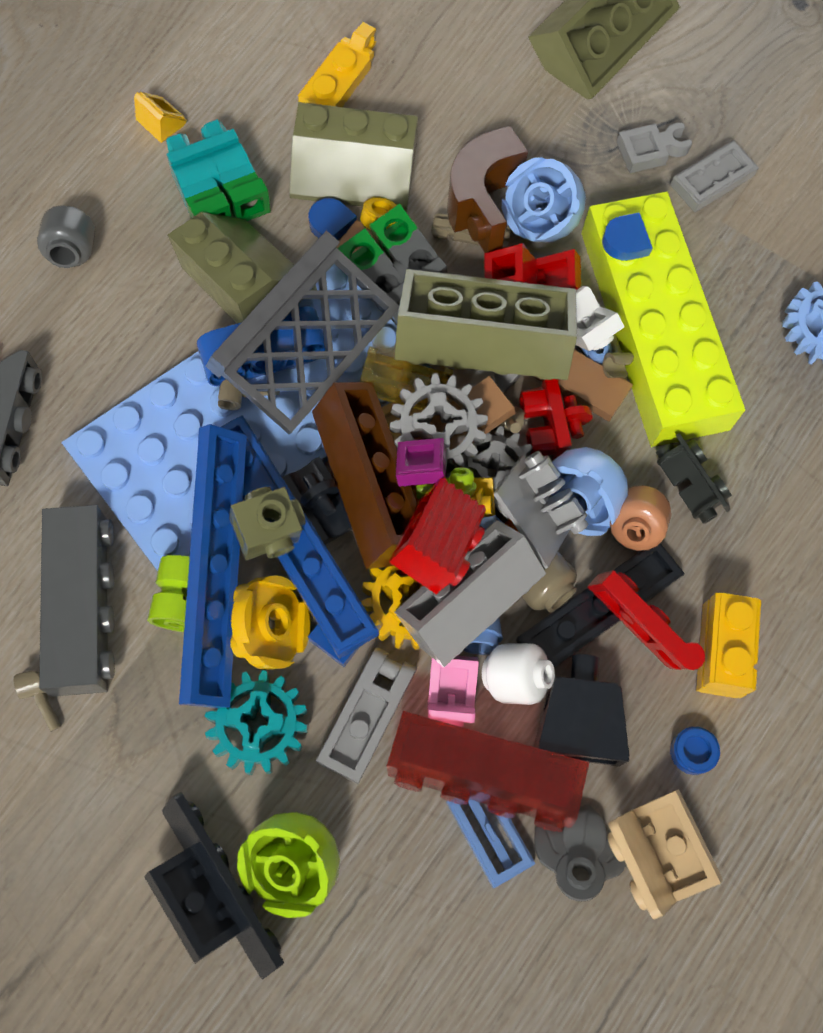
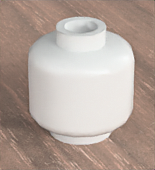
[482,643,555,705]

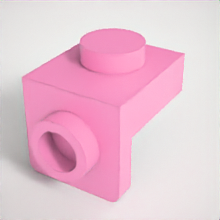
[427,656,479,728]

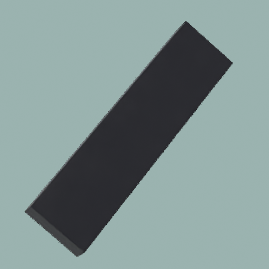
[516,543,685,668]

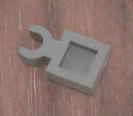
[616,123,692,174]

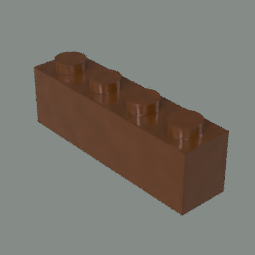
[312,382,418,569]

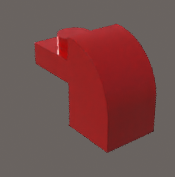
[484,243,582,290]

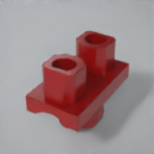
[519,379,593,461]

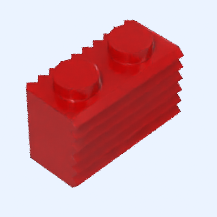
[389,478,486,594]

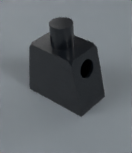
[532,654,629,766]

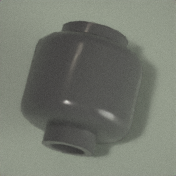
[37,205,95,268]

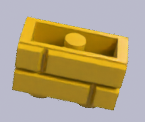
[696,592,761,698]

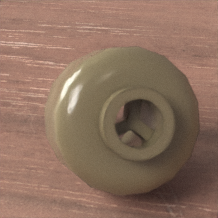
[522,551,577,612]

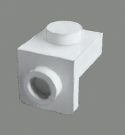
[575,286,625,351]

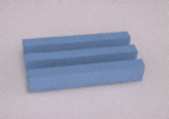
[446,778,536,889]

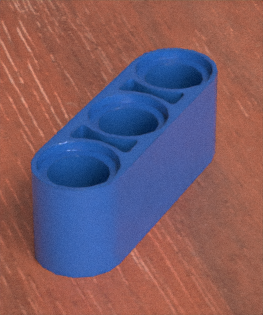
[197,306,325,386]

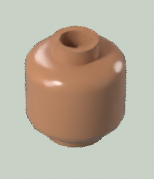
[610,485,672,551]

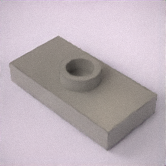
[670,140,759,213]

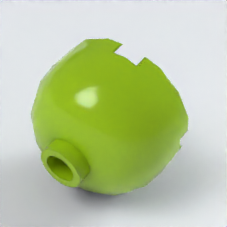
[237,812,340,918]

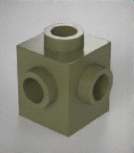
[229,487,305,561]

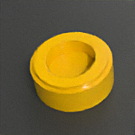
[360,197,396,230]

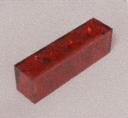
[387,711,589,832]

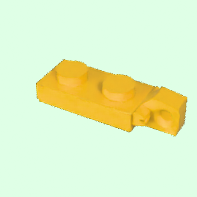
[298,22,376,107]

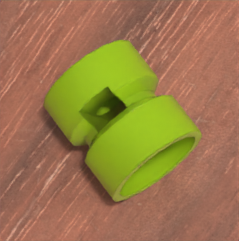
[147,555,190,632]

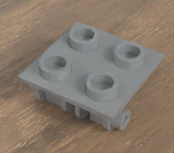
[493,451,588,569]

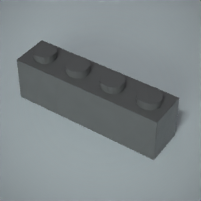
[39,505,115,697]

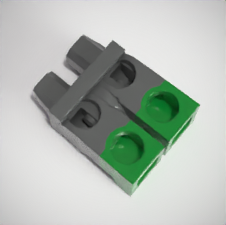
[337,203,448,324]

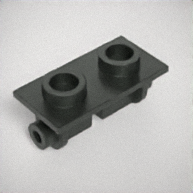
[656,433,732,524]

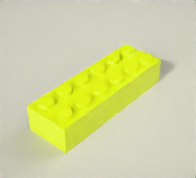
[581,192,745,447]

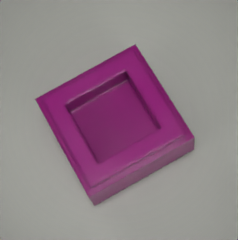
[396,438,446,487]

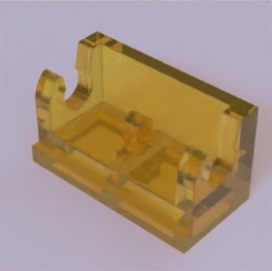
[360,346,454,411]

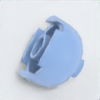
[502,157,586,242]
[551,447,628,536]

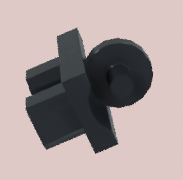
[282,456,352,545]

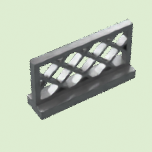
[206,230,400,434]

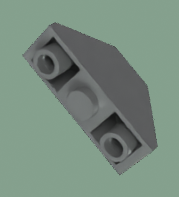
[0,350,42,486]

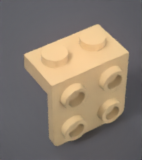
[608,789,723,920]

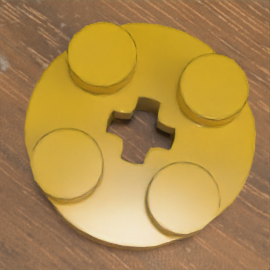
[230,575,310,670]

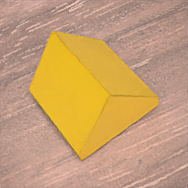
[134,92,187,143]

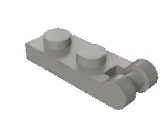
[316,647,417,784]

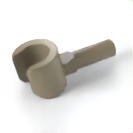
[603,335,634,378]
[218,379,280,410]
[494,407,524,433]
[14,671,61,732]

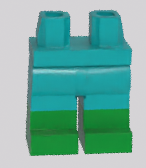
[166,119,271,221]

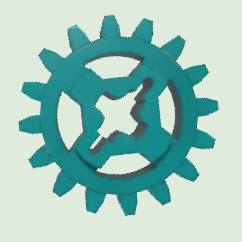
[205,670,308,775]

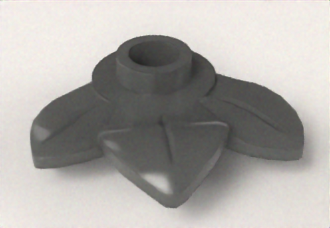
[534,805,627,902]

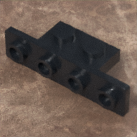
[144,792,284,979]

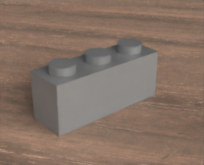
[395,520,546,667]

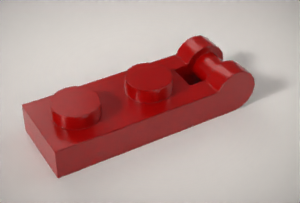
[587,570,705,670]

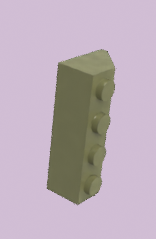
[528,0,680,99]
[394,269,577,380]

